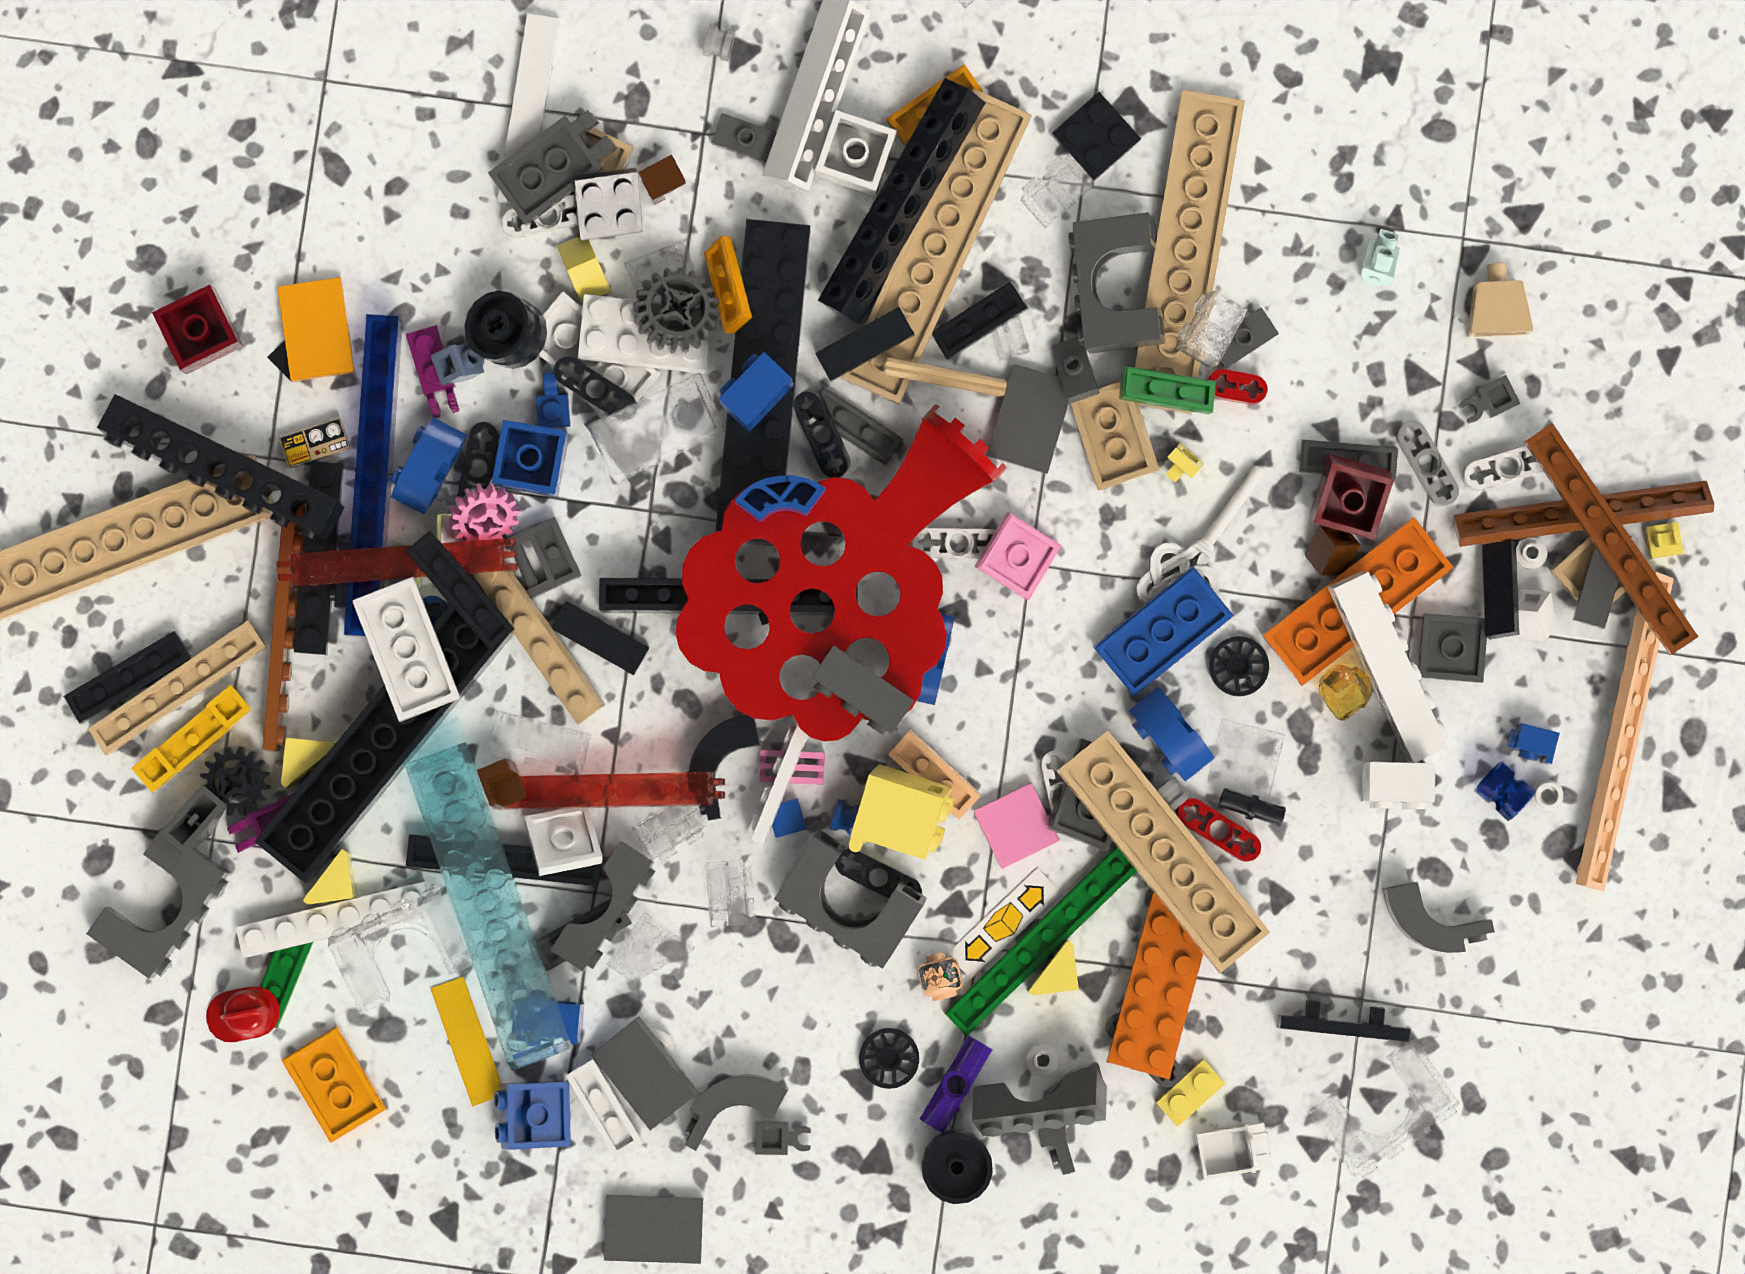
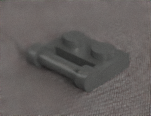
[503,517,582,599]

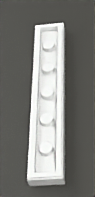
[497,13,559,204]

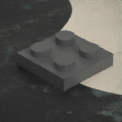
[1418,613,1487,683]

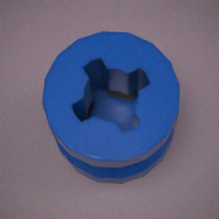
[830,799,860,836]

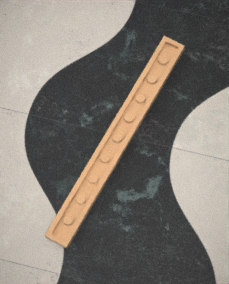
[1576,572,1674,891]

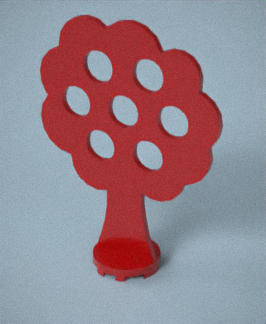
[675,404,1007,742]

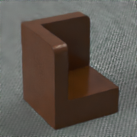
[638,155,686,205]
[1305,525,1360,575]
[477,758,527,810]

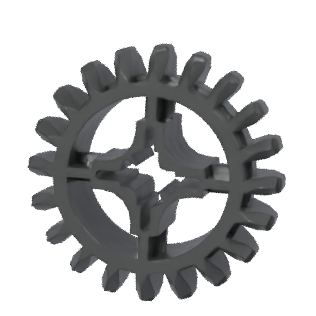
[633,267,720,354]

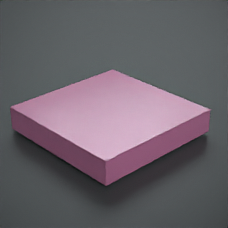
[974,512,1061,600]
[974,783,1060,869]

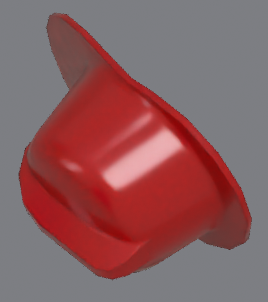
[206,986,280,1042]

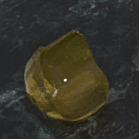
[1318,663,1372,721]

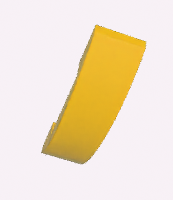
[131,685,252,793]

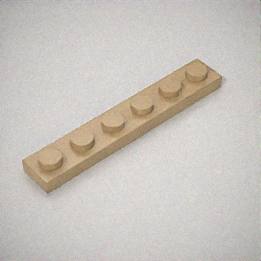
[468,548,605,725]
[88,620,268,756]

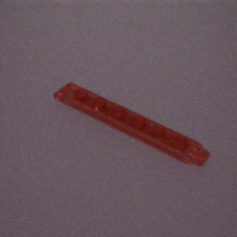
[276,538,518,587]
[493,772,725,810]

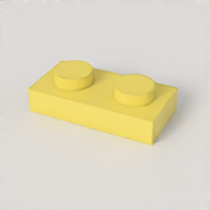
[1156,1059,1226,1127]

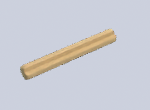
[882,358,1007,396]

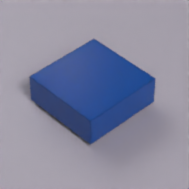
[772,798,806,838]

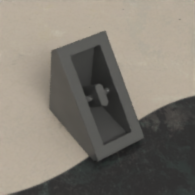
[159,785,227,855]

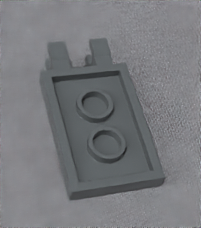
[488,110,617,225]

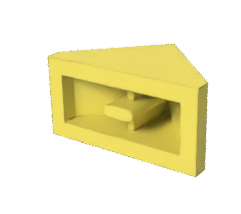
[557,237,611,304]
[281,738,335,789]
[302,849,357,905]
[1027,940,1079,996]

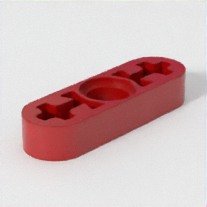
[1177,798,1261,862]

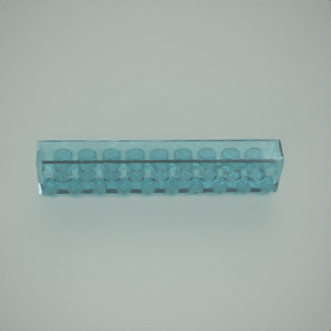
[404,742,574,1070]

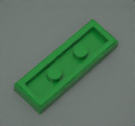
[1119,366,1216,415]
[260,942,314,1028]

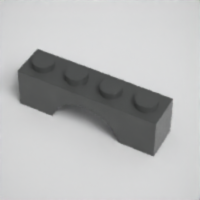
[550,841,656,971]
[972,1070,1107,1137]

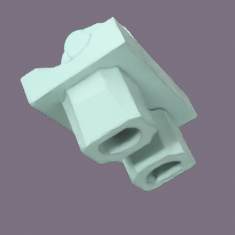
[1360,229,1400,287]

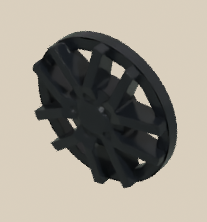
[1209,636,1269,697]
[859,1028,919,1089]

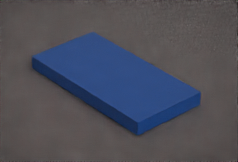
[1093,565,1234,696]

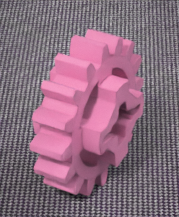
[448,483,520,549]

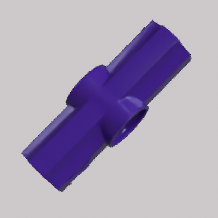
[919,1035,993,1133]

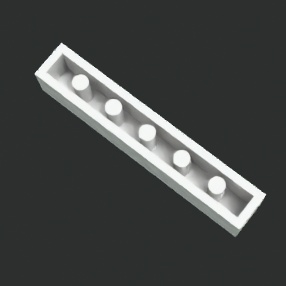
[762,0,871,191]
[1327,571,1448,763]

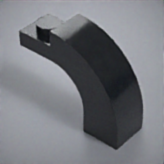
[688,715,760,821]

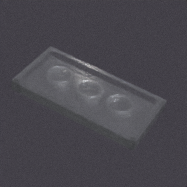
[587,373,726,484]

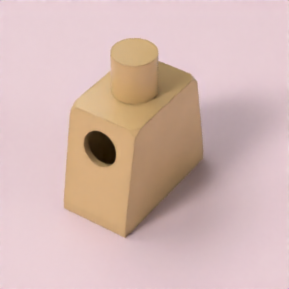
[1467,263,1533,337]

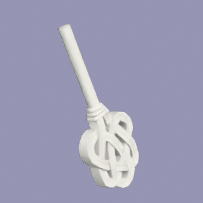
[1136,466,1265,606]

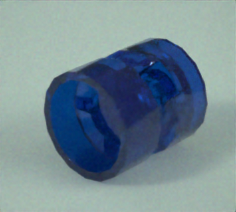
[1474,761,1536,821]

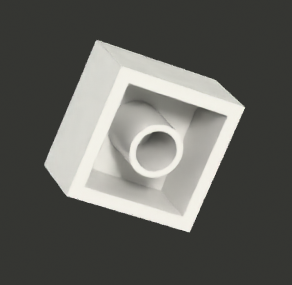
[815,110,897,197]
[1361,762,1435,810]

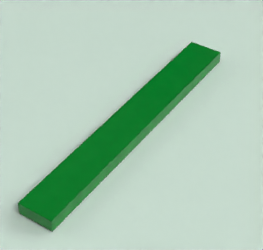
[944,846,1137,1037]

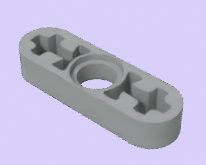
[1396,421,1459,506]

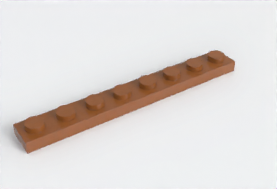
[1524,423,1699,655]
[1453,480,1715,547]
[262,504,306,752]

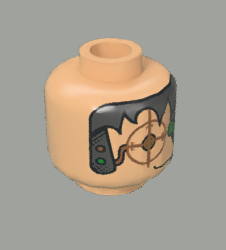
[917,952,963,1001]

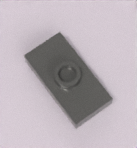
[711,113,777,163]
[1207,307,1279,369]
[1051,337,1100,404]

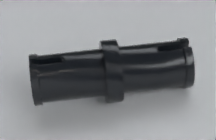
[1218,788,1286,827]

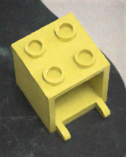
[849,764,955,860]

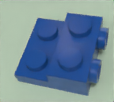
[494,1081,571,1150]

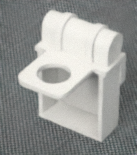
[1195,1122,1272,1179]

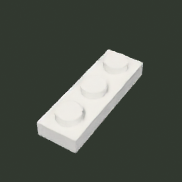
[566,1059,643,1159]

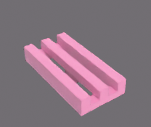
[759,750,825,785]

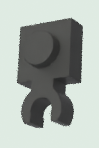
[1458,375,1520,424]
[755,1121,811,1155]

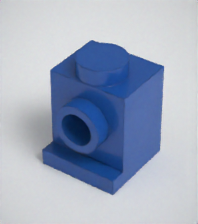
[1507,723,1560,765]

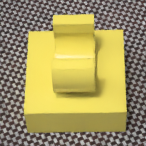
[1165,443,1204,482]
[1644,522,1684,559]

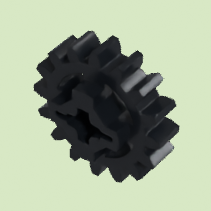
[200,746,271,816]

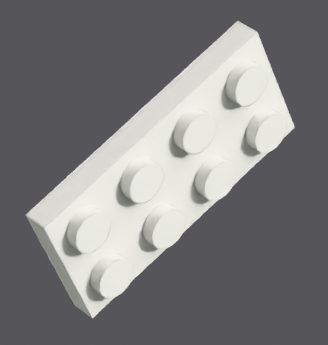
[539,292,661,424]
[577,294,709,374]
[352,577,461,722]

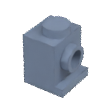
[431,343,484,386]

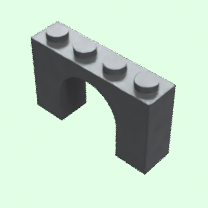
[1069,212,1165,353]
[86,828,229,979]
[774,829,927,969]

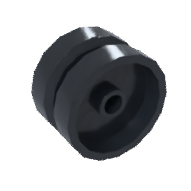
[464,290,547,369]
[921,1130,993,1204]

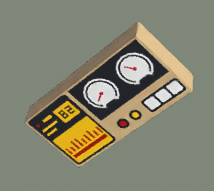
[279,418,351,469]

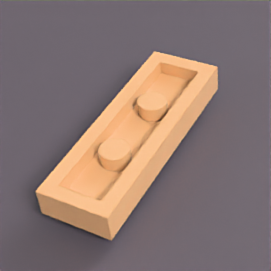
[888,730,982,819]

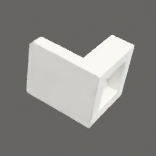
[1516,589,1558,642]

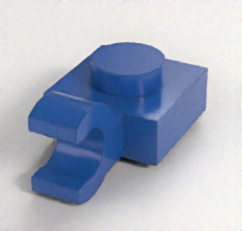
[536,372,571,428]

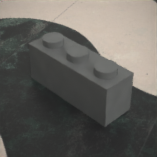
[811,646,914,735]

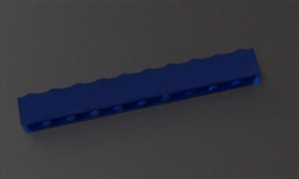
[344,314,403,638]

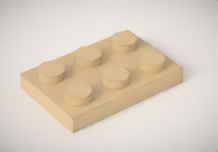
[1071,381,1160,491]

